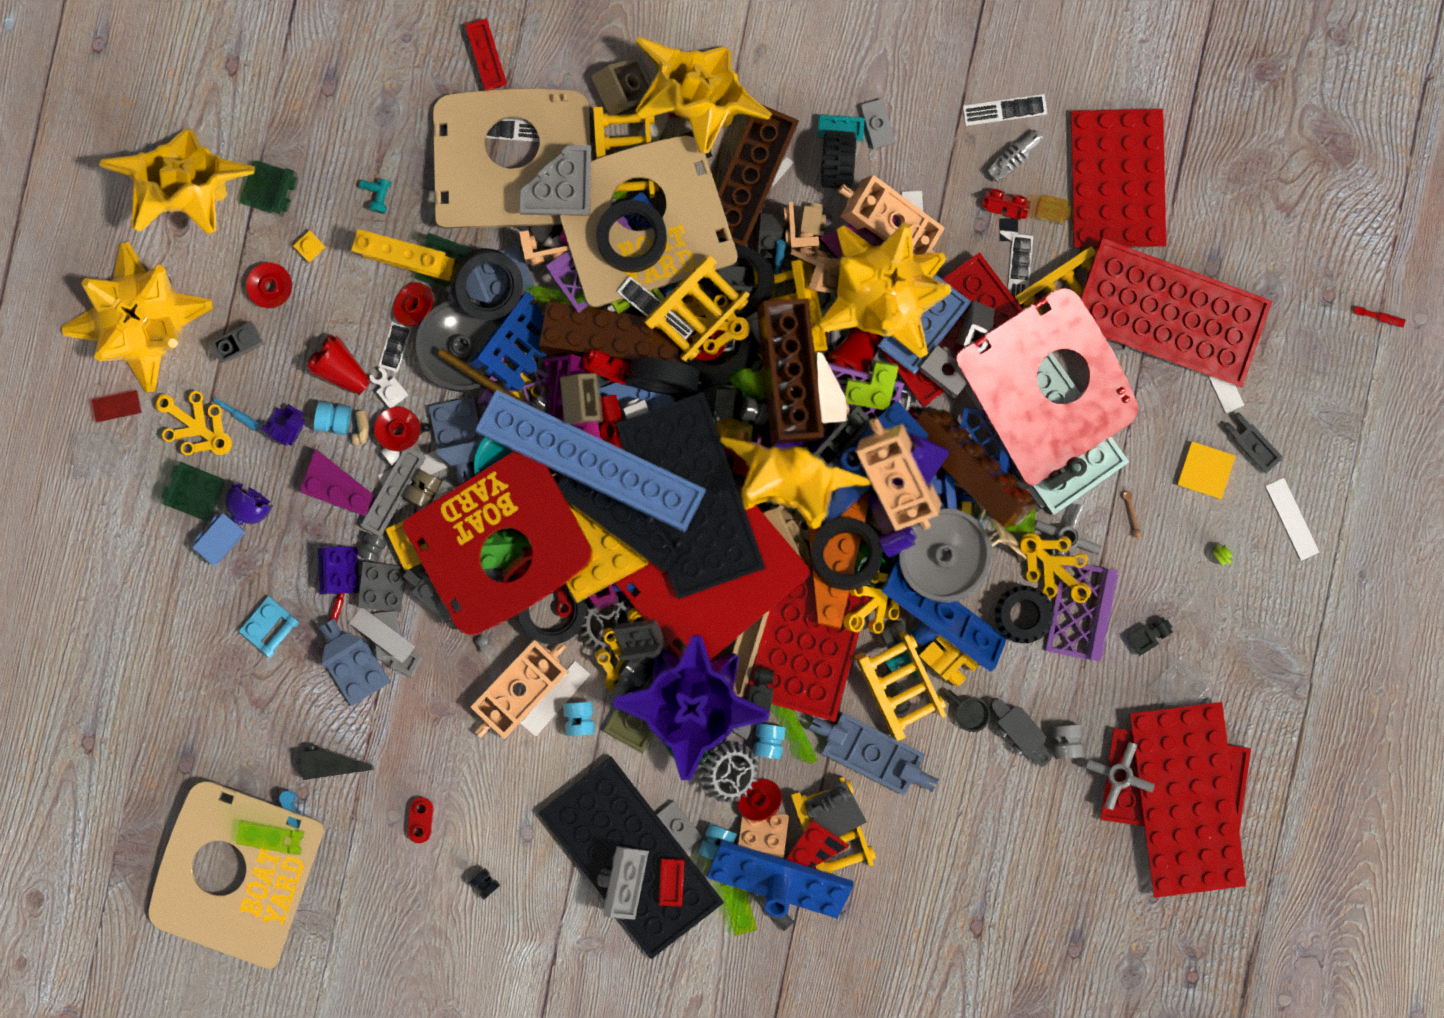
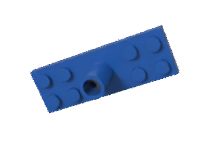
[821,400,929,526]
[881,557,1007,672]
[707,840,854,919]

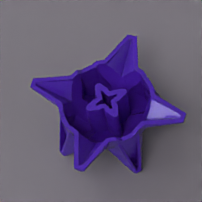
[614,635,769,781]

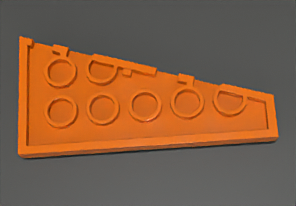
[808,493,871,629]

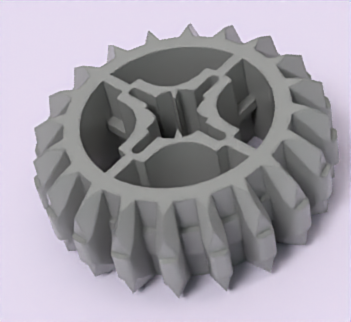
[580,593,639,655]
[698,740,759,803]

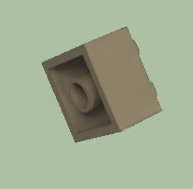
[591,57,651,115]

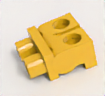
[919,635,979,687]

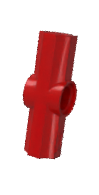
[600,395,626,451]

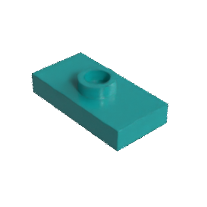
[817,114,865,141]

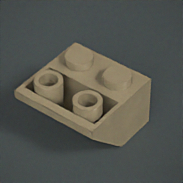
[560,374,603,424]

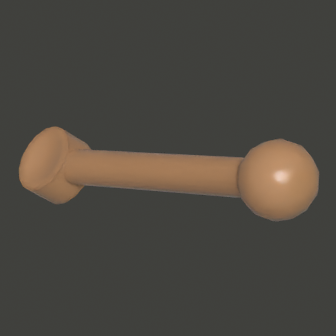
[1122,491,1142,538]

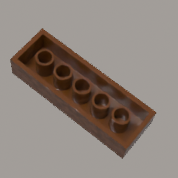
[716,104,799,246]
[756,298,824,444]
[539,302,682,365]
[916,410,1037,527]

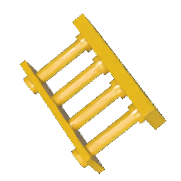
[593,107,659,199]
[351,229,457,282]
[1014,246,1096,315]
[643,254,750,361]
[754,260,828,352]
[854,631,946,741]
[791,777,876,874]

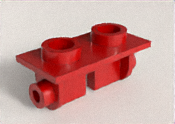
[982,188,1030,220]
[583,349,630,385]

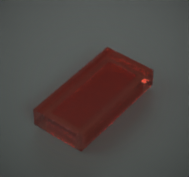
[92,390,142,423]

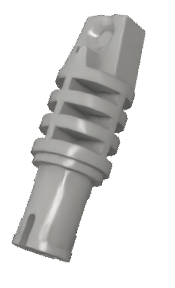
[988,129,1044,182]

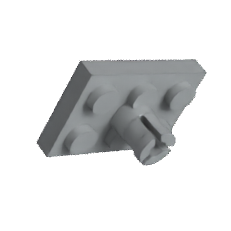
[598,847,649,920]

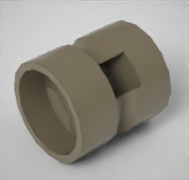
[403,469,442,508]

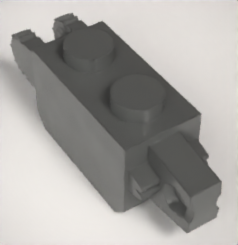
[403,569,463,633]
[991,699,1052,767]

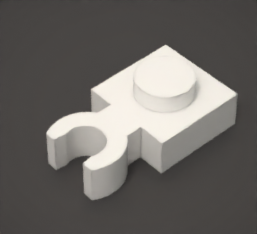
[369,367,409,408]

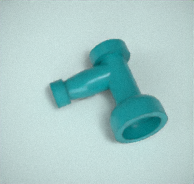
[360,179,392,214]
[884,651,919,678]

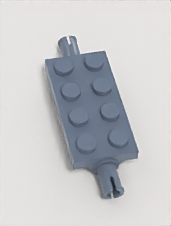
[809,713,939,796]

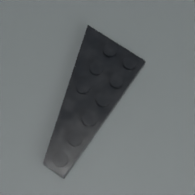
[558,475,678,574]

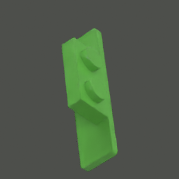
[481,530,531,569]

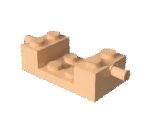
[838,175,945,255]
[857,418,941,531]
[471,640,569,739]

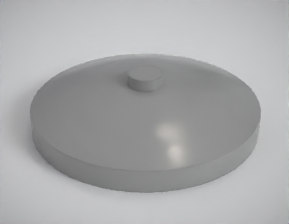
[900,509,993,602]

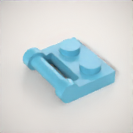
[239,596,300,658]

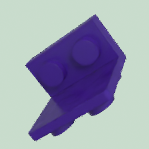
[892,433,949,486]

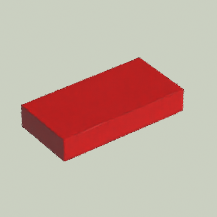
[659,858,684,906]

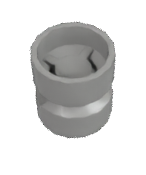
[1052,724,1085,759]

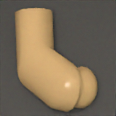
[351,411,369,446]

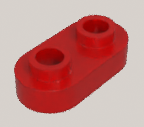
[502,550,533,583]
[408,797,434,844]

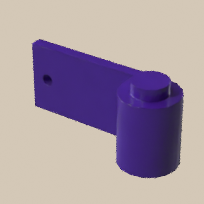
[867,493,917,558]

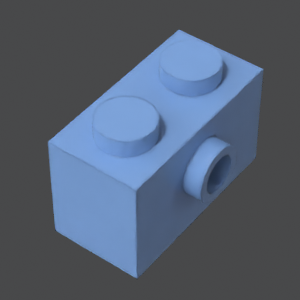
[193,513,246,566]

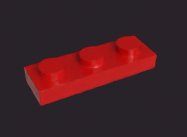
[465,19,507,91]

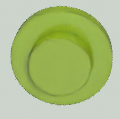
[1213,543,1233,565]

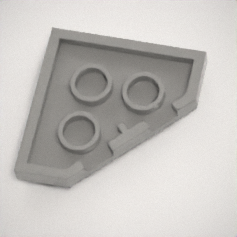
[520,145,591,216]

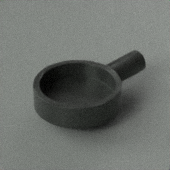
[944,689,991,732]

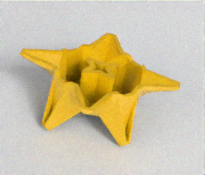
[635,36,772,153]
[99,129,255,235]
[818,222,951,358]
[62,242,213,393]
[720,437,871,529]

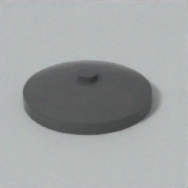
[415,301,507,392]

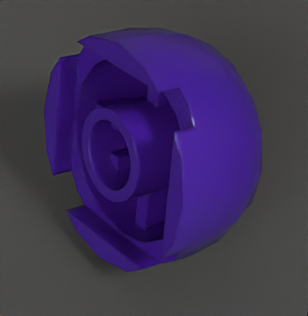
[225,482,273,525]

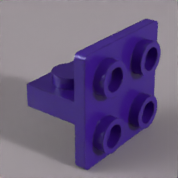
[318,547,359,594]

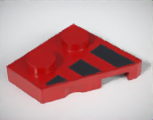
[787,820,850,868]

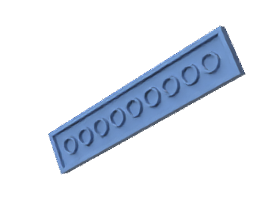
[475,390,706,532]

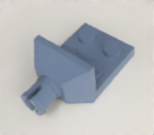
[446,244,535,305]
[429,397,483,484]
[319,619,391,706]

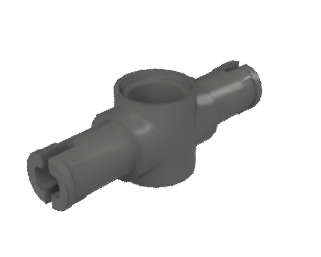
[608,657,652,702]

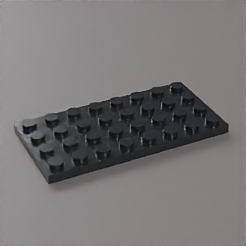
[616,392,766,599]
[538,756,725,960]

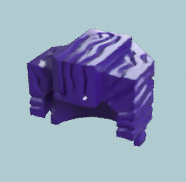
[261,404,305,446]

